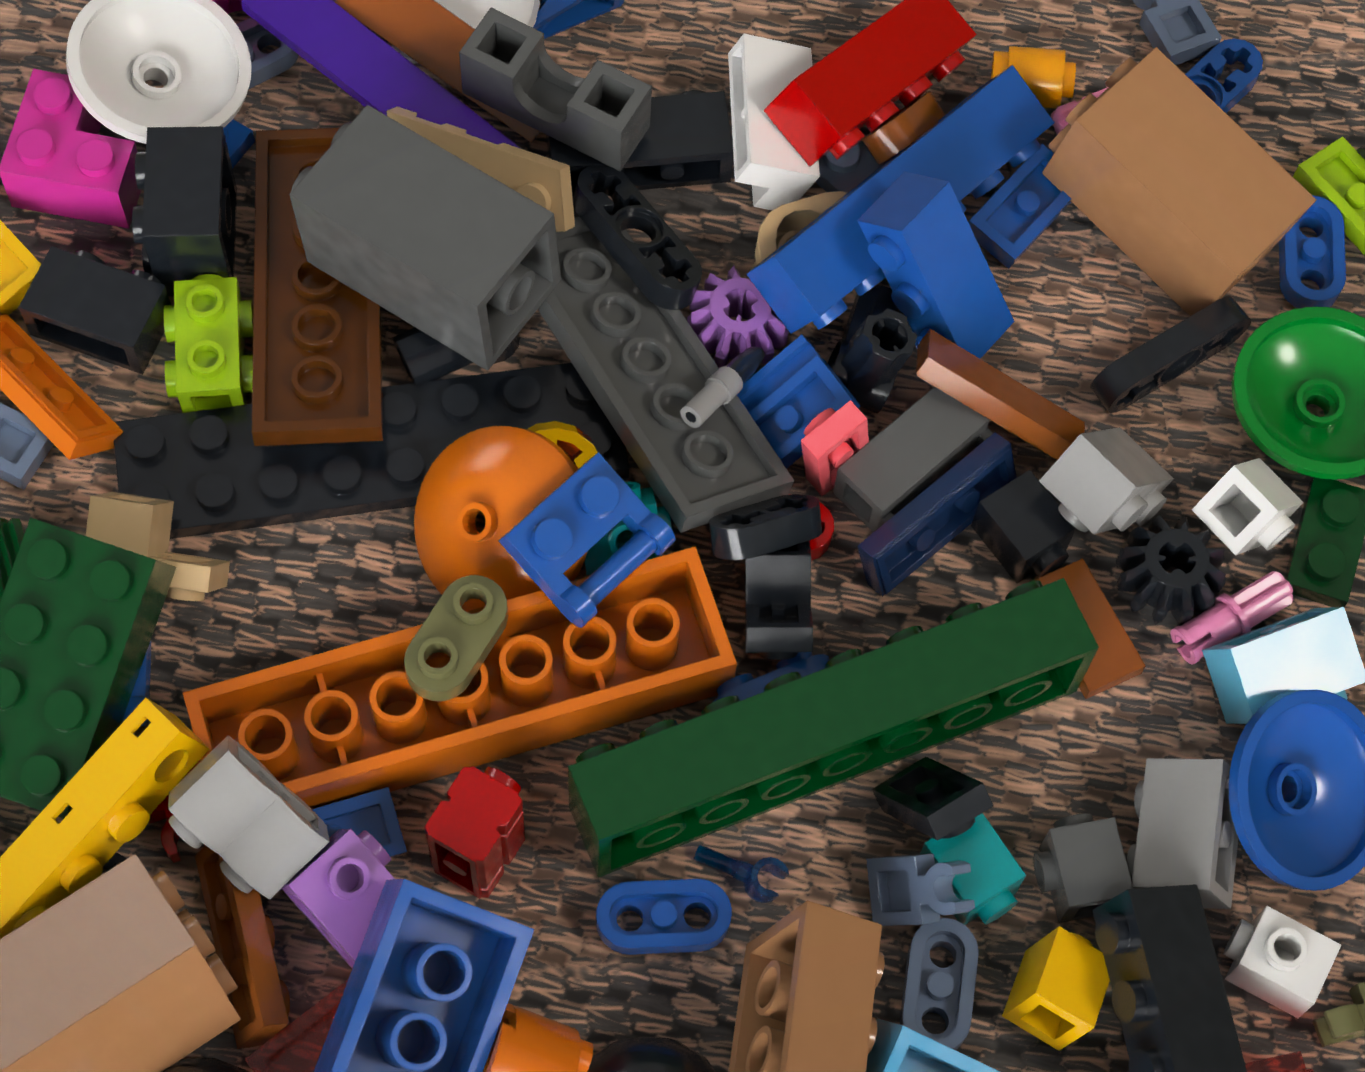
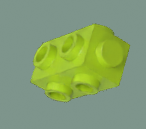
[164,274,254,413]

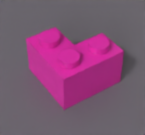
[0,69,141,228]

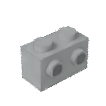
[1039,427,1174,534]
[1127,758,1239,909]

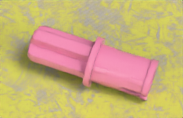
[1170,571,1294,665]

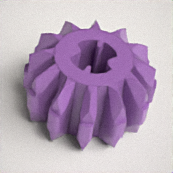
[687,265,789,368]

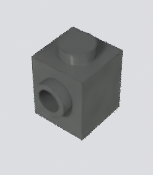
[1033,813,1133,923]

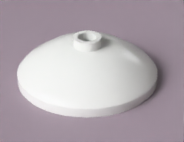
[66,0,251,144]

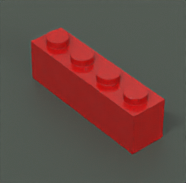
[763,0,977,167]

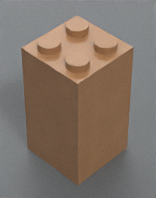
[1042,47,1317,316]
[0,853,241,1072]

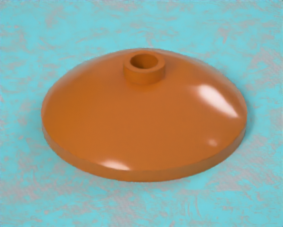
[414,426,588,612]

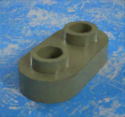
[404,575,508,701]

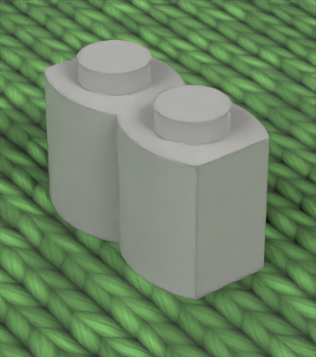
[168,736,329,899]

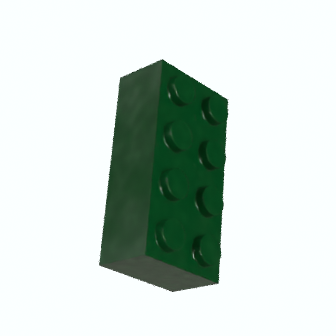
[0,517,176,819]

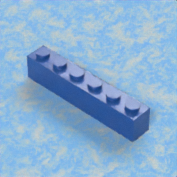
[746,65,1055,334]

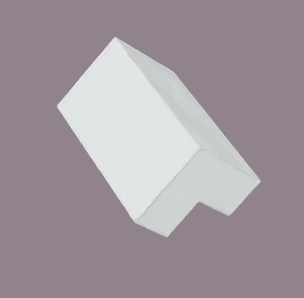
[728,33,820,211]

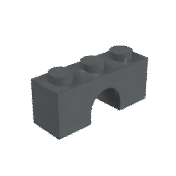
[459,7,652,171]

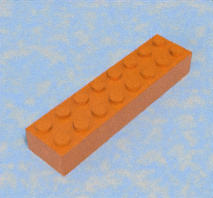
[182,546,737,809]

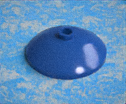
[1229,689,1365,891]

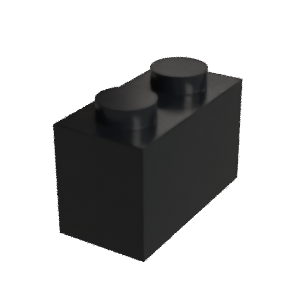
[19,246,171,375]

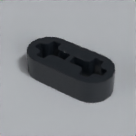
[709,494,822,560]

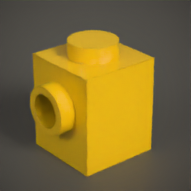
[1002,926,1110,1051]

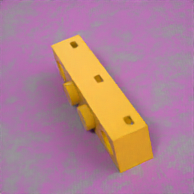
[0,697,209,939]

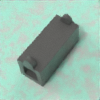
[833,387,993,532]

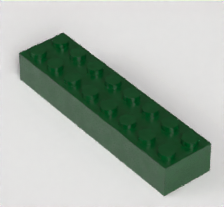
[568,578,1099,878]

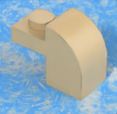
[86,492,230,601]

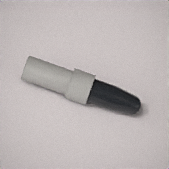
[680,347,765,428]

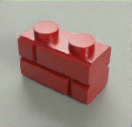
[424,766,525,899]

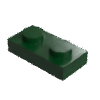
[1285,477,1365,607]

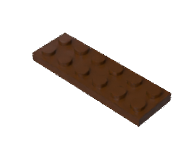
[252,128,383,446]

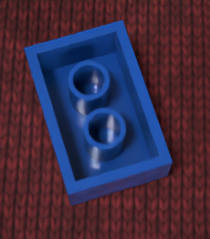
[314,879,535,1072]

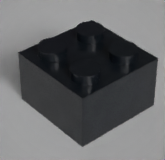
[132,126,237,296]

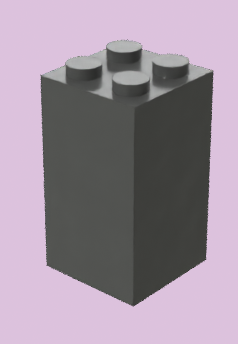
[289,105,561,371]

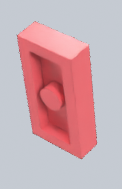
[801,400,869,496]

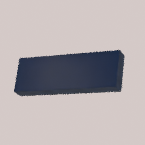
[857,432,1017,597]

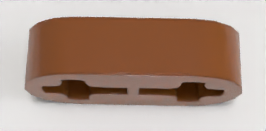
[862,91,945,164]

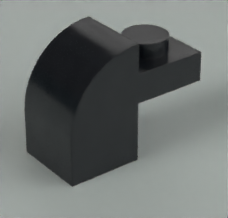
[745,540,813,660]

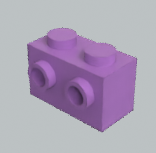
[281,829,395,969]

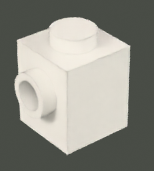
[1192,458,1304,556]
[1223,906,1341,1018]

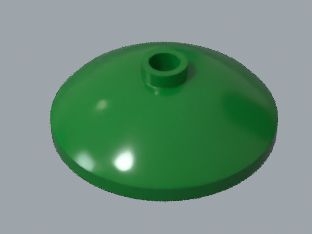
[1231,307,1365,480]

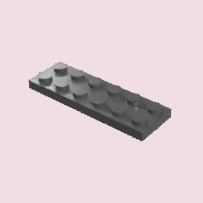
[538,214,794,533]

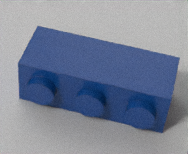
[857,171,1015,359]

